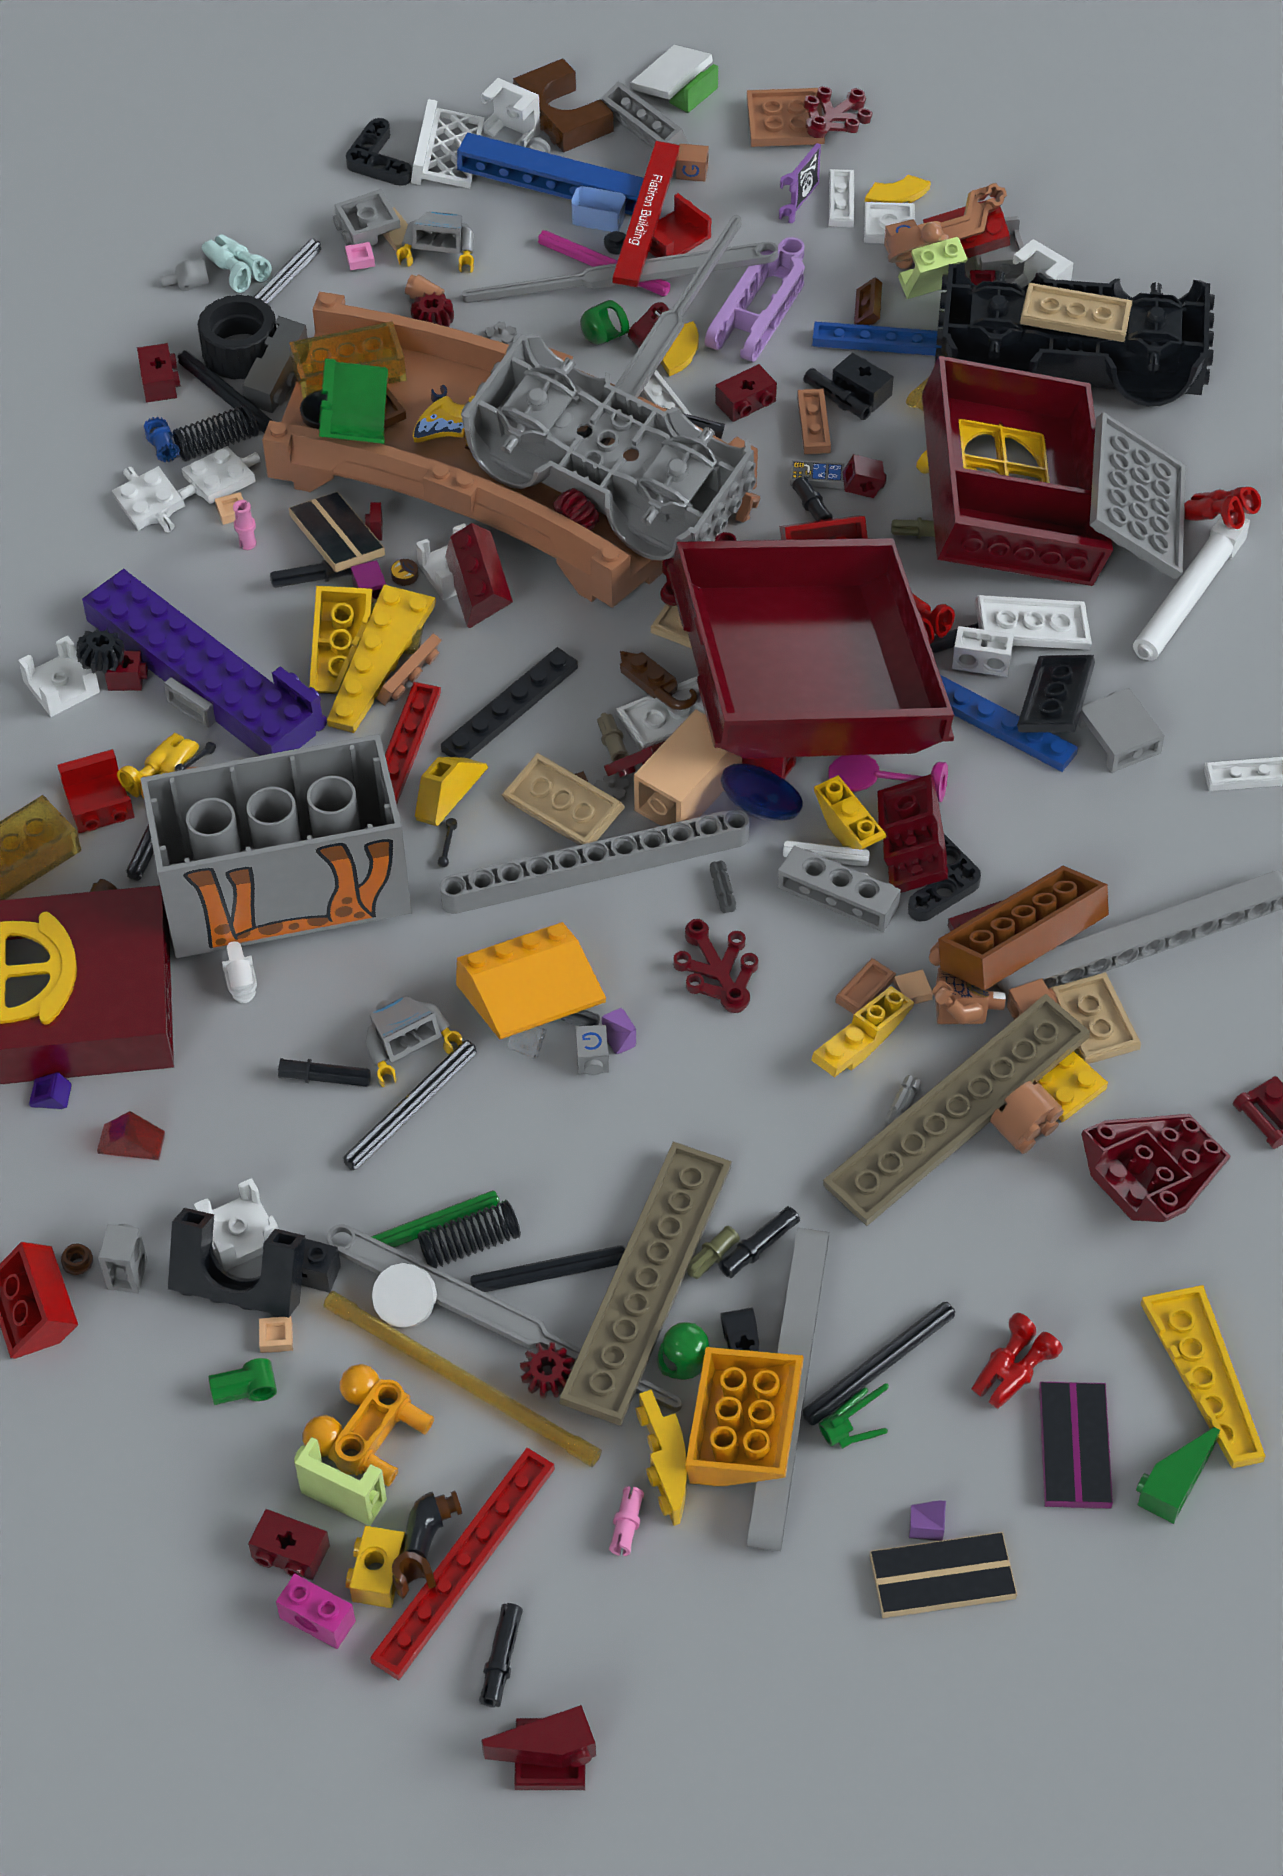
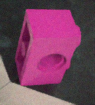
[276,1573,356,1649]

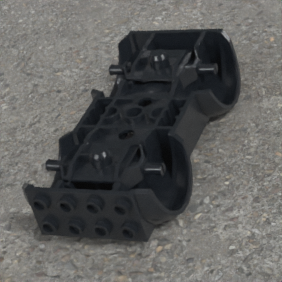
[935,262,1215,407]

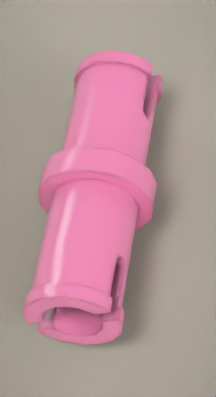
[233,500,256,550]
[609,1486,644,1556]

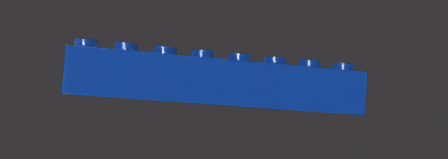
[457,132,644,215]

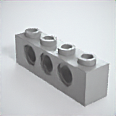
[601,81,689,148]
[778,846,901,932]

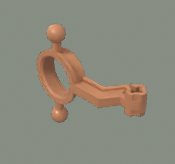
[886,183,1007,269]

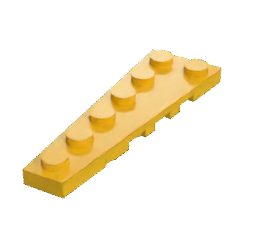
[327,585,436,733]
[1141,1285,1266,1469]

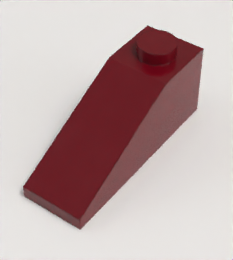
[481,1705,596,1768]

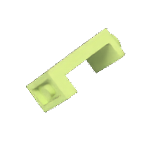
[898,237,968,299]
[294,1437,387,1526]

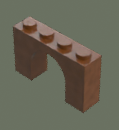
[513,58,614,153]

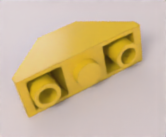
[414,757,488,826]
[814,775,886,850]

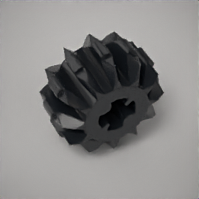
[76,628,125,674]

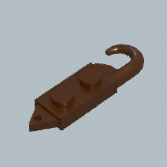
[620,651,698,710]

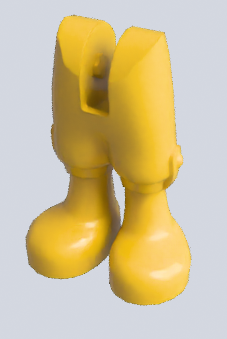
[117,732,199,799]

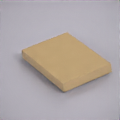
[1051,972,1141,1064]

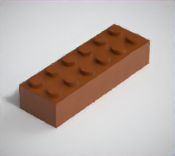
[938,865,1109,990]

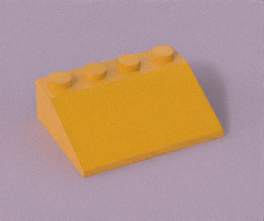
[456,922,606,1040]
[685,1347,804,1487]

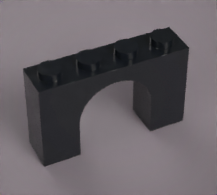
[168,1208,305,1318]

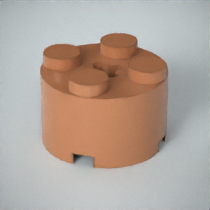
[990,1080,1064,1154]

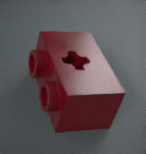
[137,343,181,403]
[715,364,777,422]
[248,1509,330,1580]

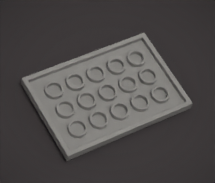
[1090,412,1186,579]

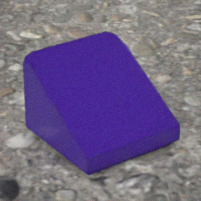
[29,1072,72,1109]

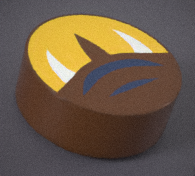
[391,559,419,586]

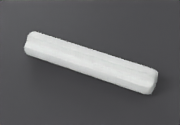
[783,840,870,867]

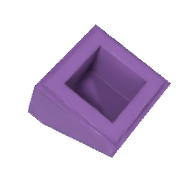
[602,1008,636,1054]
[909,1500,946,1541]

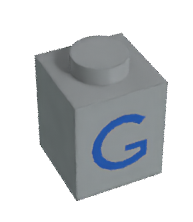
[576,1025,609,1075]

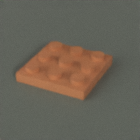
[747,88,825,147]

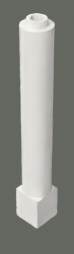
[1133,516,1250,661]

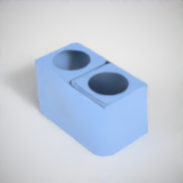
[571,186,625,232]

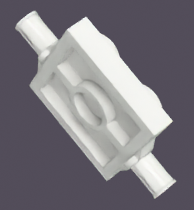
[177,446,261,504]
[112,466,185,532]

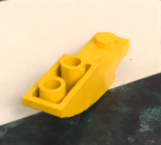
[811,986,914,1078]
[635,1389,687,1526]

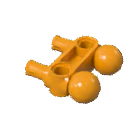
[302,1364,434,1487]

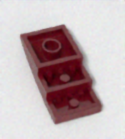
[877,774,948,893]

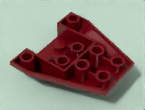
[1081,1114,1231,1222]

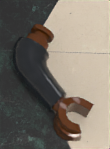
[392,1491,463,1600]

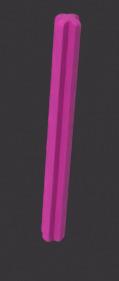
[538,230,671,297]

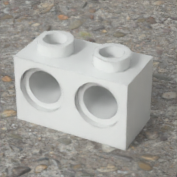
[952,626,1014,677]

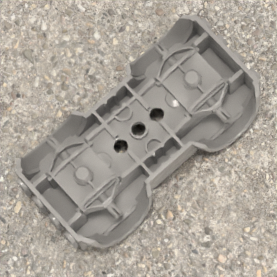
[461,334,757,561]

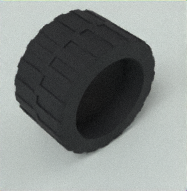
[197,295,277,379]

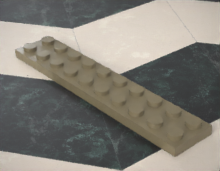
[823,994,1090,1226]
[559,1141,732,1426]

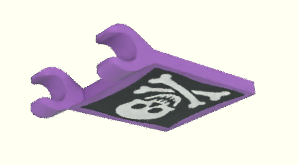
[779,143,821,223]

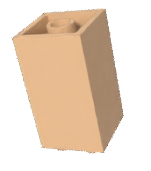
[634,709,742,826]

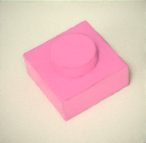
[345,242,375,271]

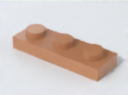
[797,389,831,454]
[376,633,442,706]

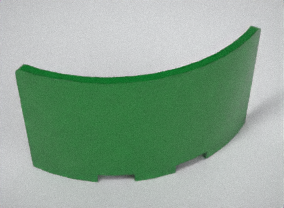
[319,358,388,444]

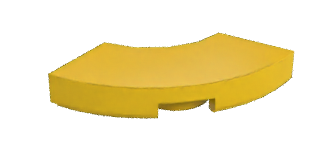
[865,174,931,203]
[661,321,699,376]

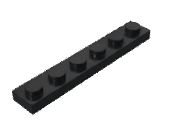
[441,647,578,759]

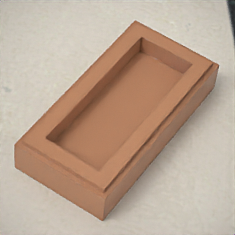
[835,958,896,1014]

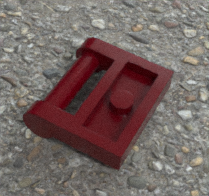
[1232,1076,1283,1149]

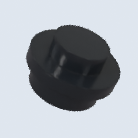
[604,231,626,255]

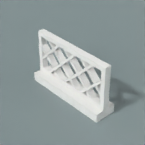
[411,99,485,189]

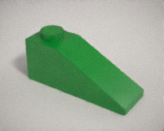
[1136,1427,1220,1524]

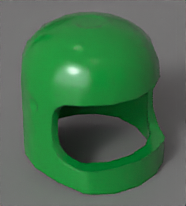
[580,300,630,345]
[657,1322,709,1380]

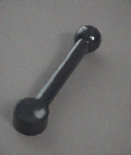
[174,742,216,771]
[438,818,457,867]

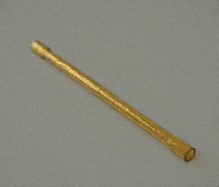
[323,1291,602,1467]

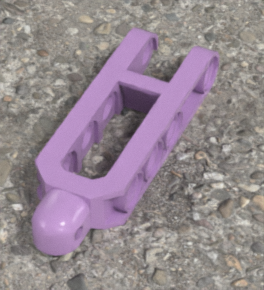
[705,237,805,362]

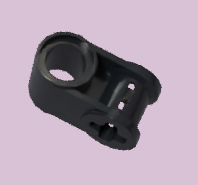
[720,1307,759,1352]

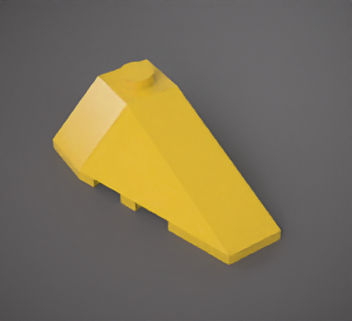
[309,586,372,694]

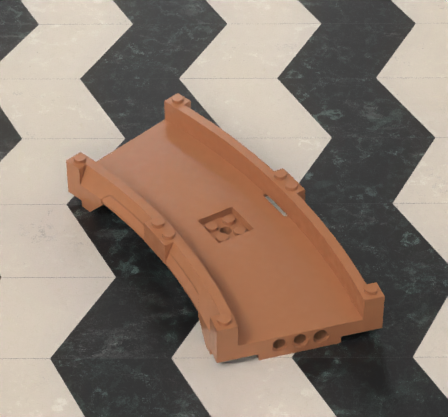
[262,291,758,608]

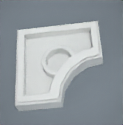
[864,202,915,244]

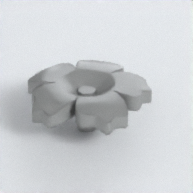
[485,321,517,345]
[594,774,630,801]

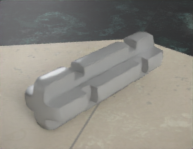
[885,1075,921,1127]

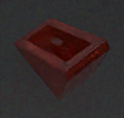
[97,1111,165,1160]

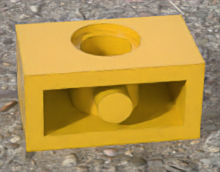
[345,1525,405,1608]

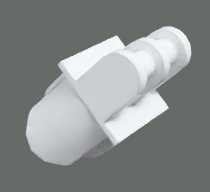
[222,941,257,1003]

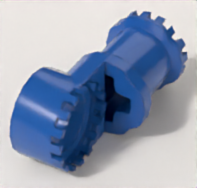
[144,416,180,463]

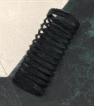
[173,404,259,462]
[418,1200,521,1269]

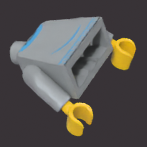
[396,212,474,273]
[365,996,462,1087]

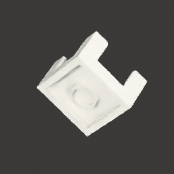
[481,78,540,147]
[1012,239,1074,288]
[416,523,466,600]
[18,635,100,717]
[194,1178,279,1271]

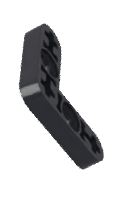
[346,118,412,186]
[908,834,981,922]

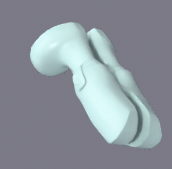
[202,234,272,293]

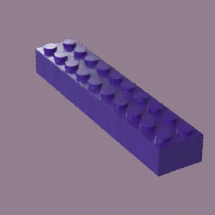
[82,568,316,756]

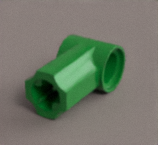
[208,1358,277,1405]

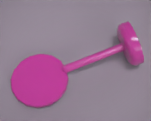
[828,755,948,802]

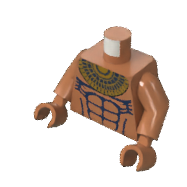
[929,942,1006,1025]

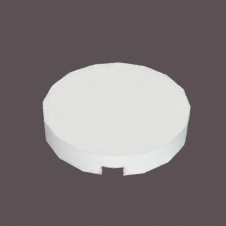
[372,1263,437,1328]

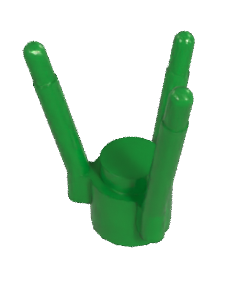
[818,1384,889,1449]

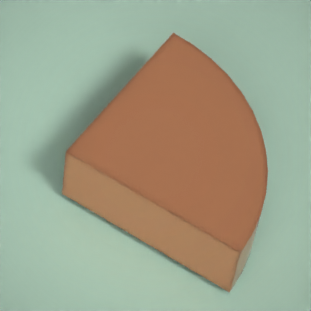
[735,493,761,523]

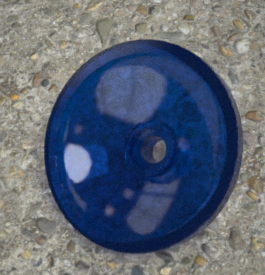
[721,764,803,822]

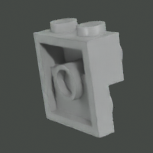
[333,189,401,246]

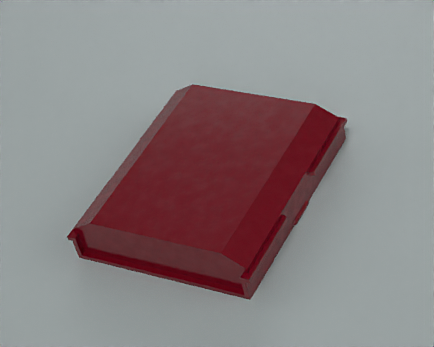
[667,538,954,759]

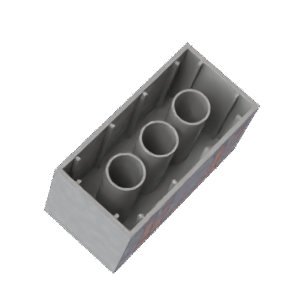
[140,734,412,959]

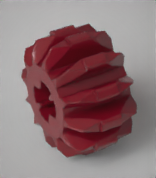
[410,291,454,327]
[554,488,599,531]
[520,1342,575,1399]

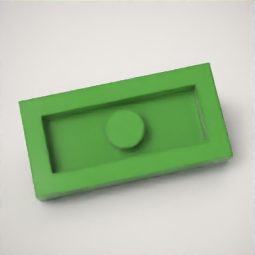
[669,64,718,113]

